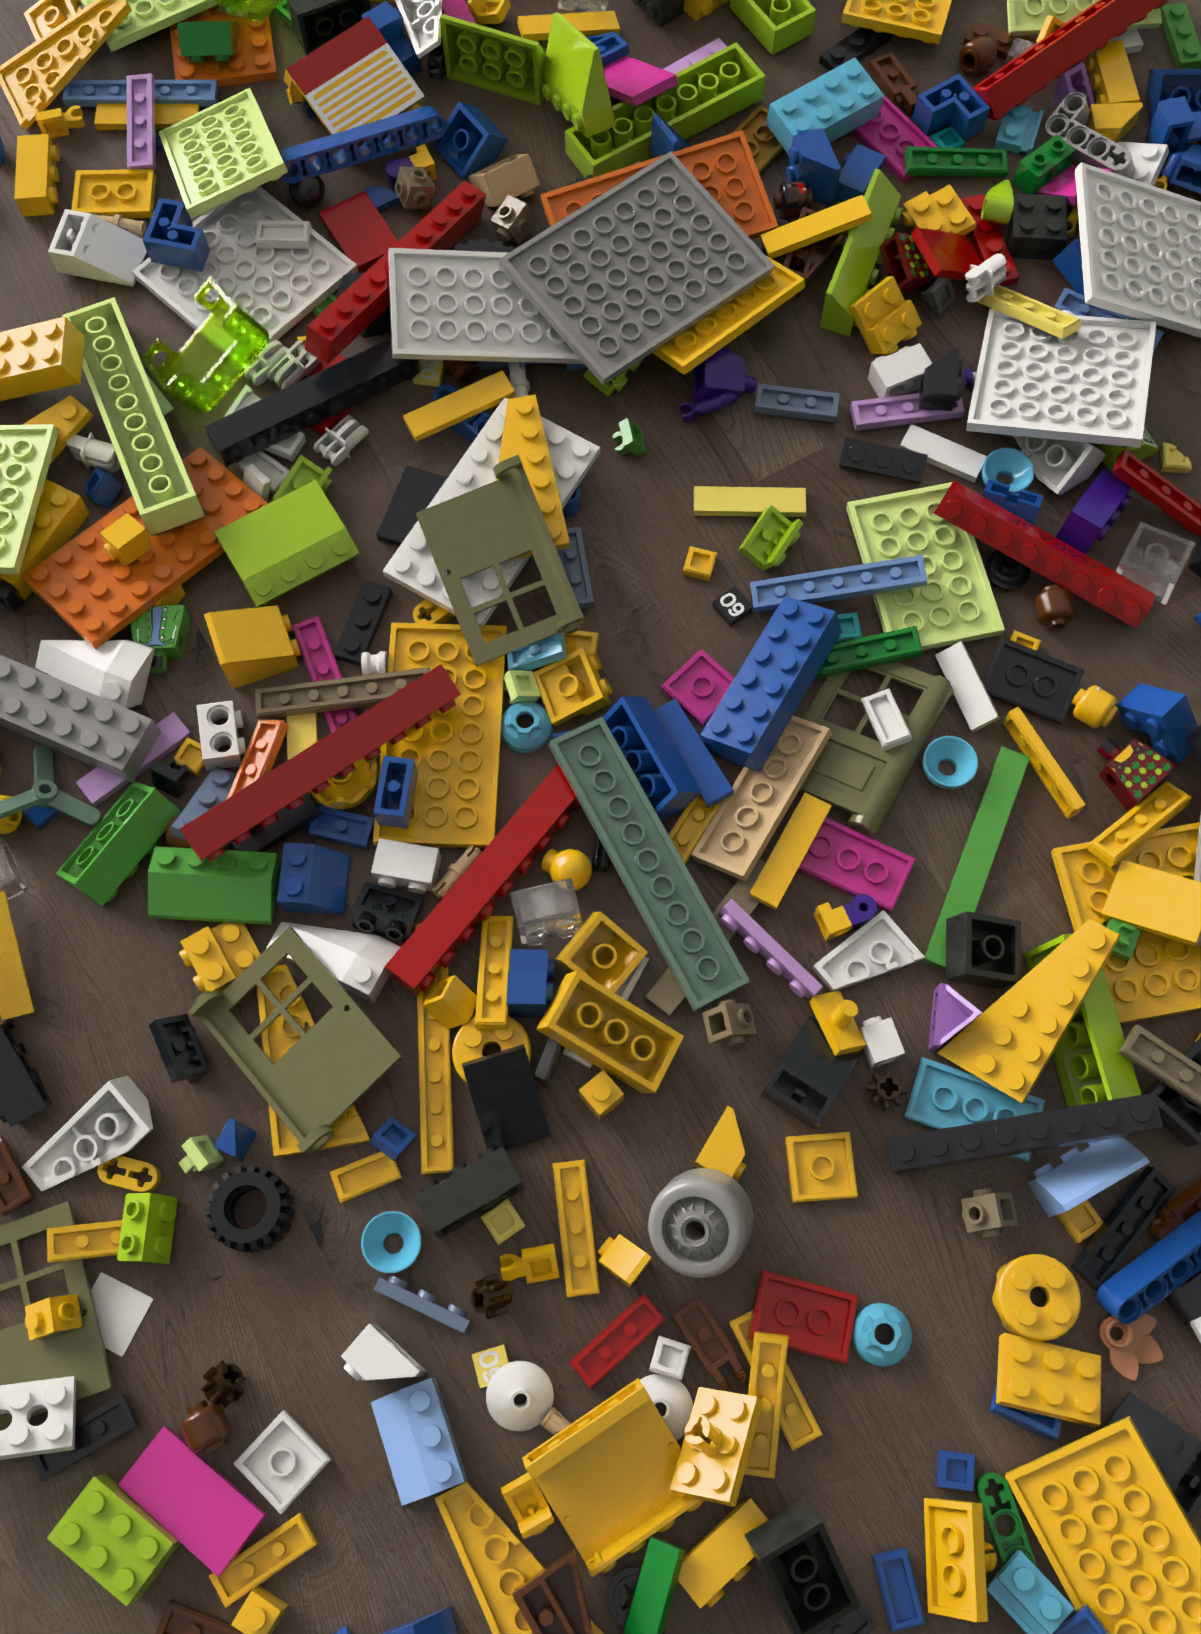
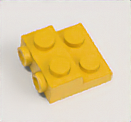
[24,0,83,41]
[901,184,976,235]
[849,276,922,356]
[533,647,612,726]
[179,922,261,994]

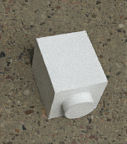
[859,1016,905,1069]

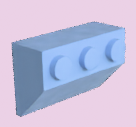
[1027,1137,1150,1218]
[371,1378,468,1506]

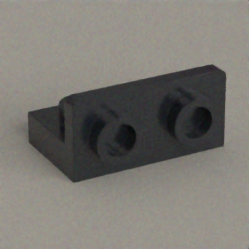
[352,882,424,942]
[149,1014,210,1084]

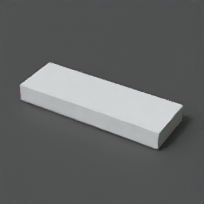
[899,424,987,483]
[935,641,1000,732]

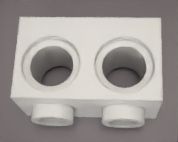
[196,700,246,771]

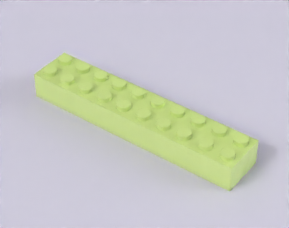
[62,297,205,536]

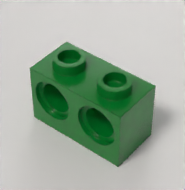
[1012,134,1075,195]

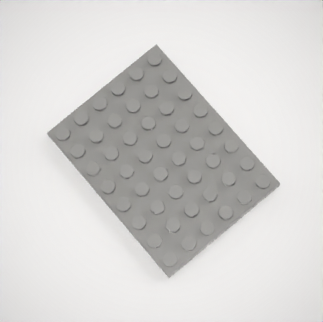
[499,151,775,385]

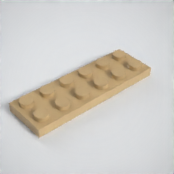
[691,715,832,882]

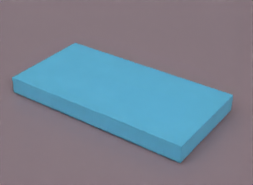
[903,1057,1046,1163]

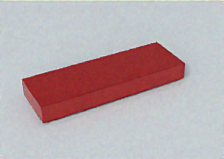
[569,1294,666,1389]

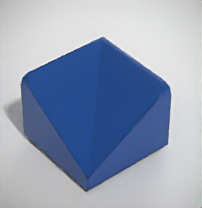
[83,466,123,508]
[215,1118,257,1162]

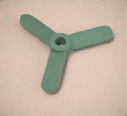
[0,744,101,826]

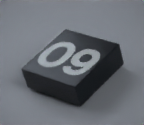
[712,586,753,626]

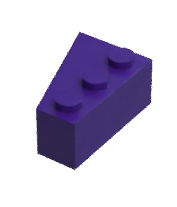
[1056,467,1132,555]

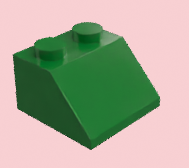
[177,21,238,62]

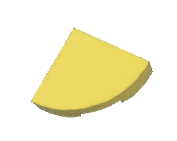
[1160,442,1192,474]

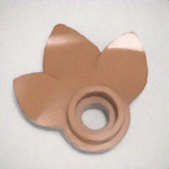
[1099,1313,1164,1381]

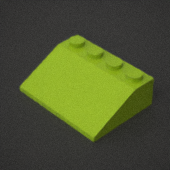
[542,12,616,138]
[440,14,546,105]
[214,480,360,607]

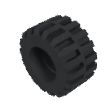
[205,1165,295,1253]

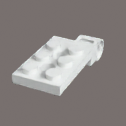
[0,1376,77,1460]

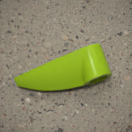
[981,180,1014,224]

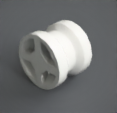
[361,651,388,676]

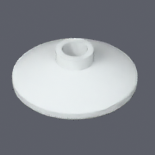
[486,1361,554,1431]
[640,1374,693,1441]

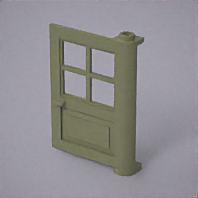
[416,454,585,667]
[799,662,954,840]
[188,927,403,1154]
[0,1201,114,1431]

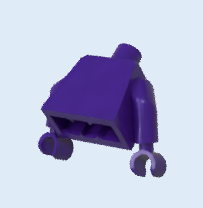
[680,346,757,423]

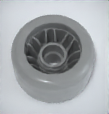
[648,1168,754,1279]

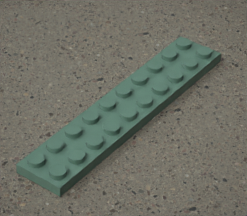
[548,717,750,1012]

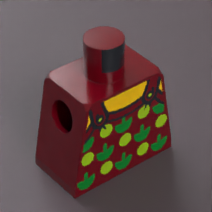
[879,232,937,292]
[1097,738,1176,812]

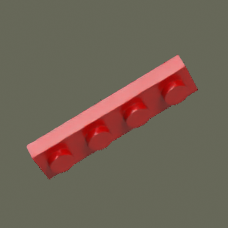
[960,194,1019,287]
[1112,449,1201,537]

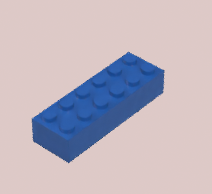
[700,596,842,772]

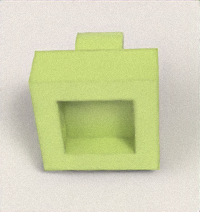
[503,670,541,704]
[178,1135,224,1174]

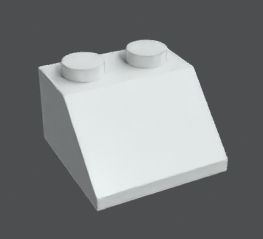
[341,1323,427,1381]

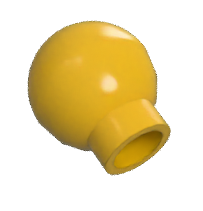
[542,849,592,891]

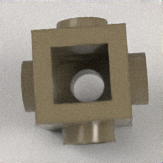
[394,166,435,210]
[490,195,538,245]
[702,999,757,1048]
[961,1188,1019,1238]

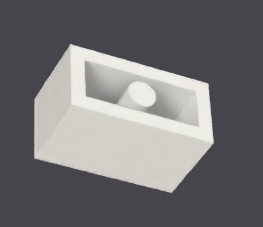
[867,343,932,398]
[371,838,442,894]

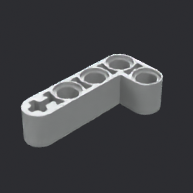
[1045,91,1135,179]

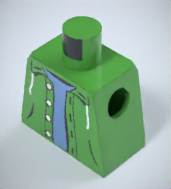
[130,605,191,674]

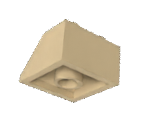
[468,154,541,209]

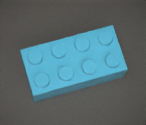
[766,58,884,154]

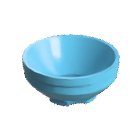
[982,448,1034,494]
[501,702,553,754]
[922,736,978,789]
[361,1211,422,1273]
[851,1303,912,1367]

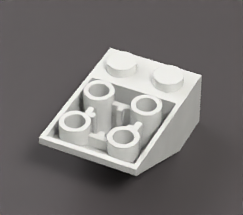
[48,209,147,287]

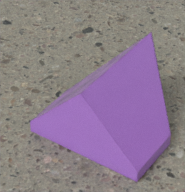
[1051,62,1095,111]
[928,983,982,1052]

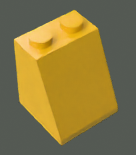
[204,605,301,689]

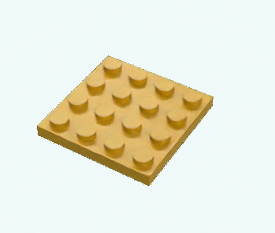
[841,0,952,44]

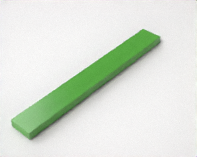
[923,746,1030,971]

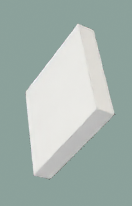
[234,1410,332,1514]

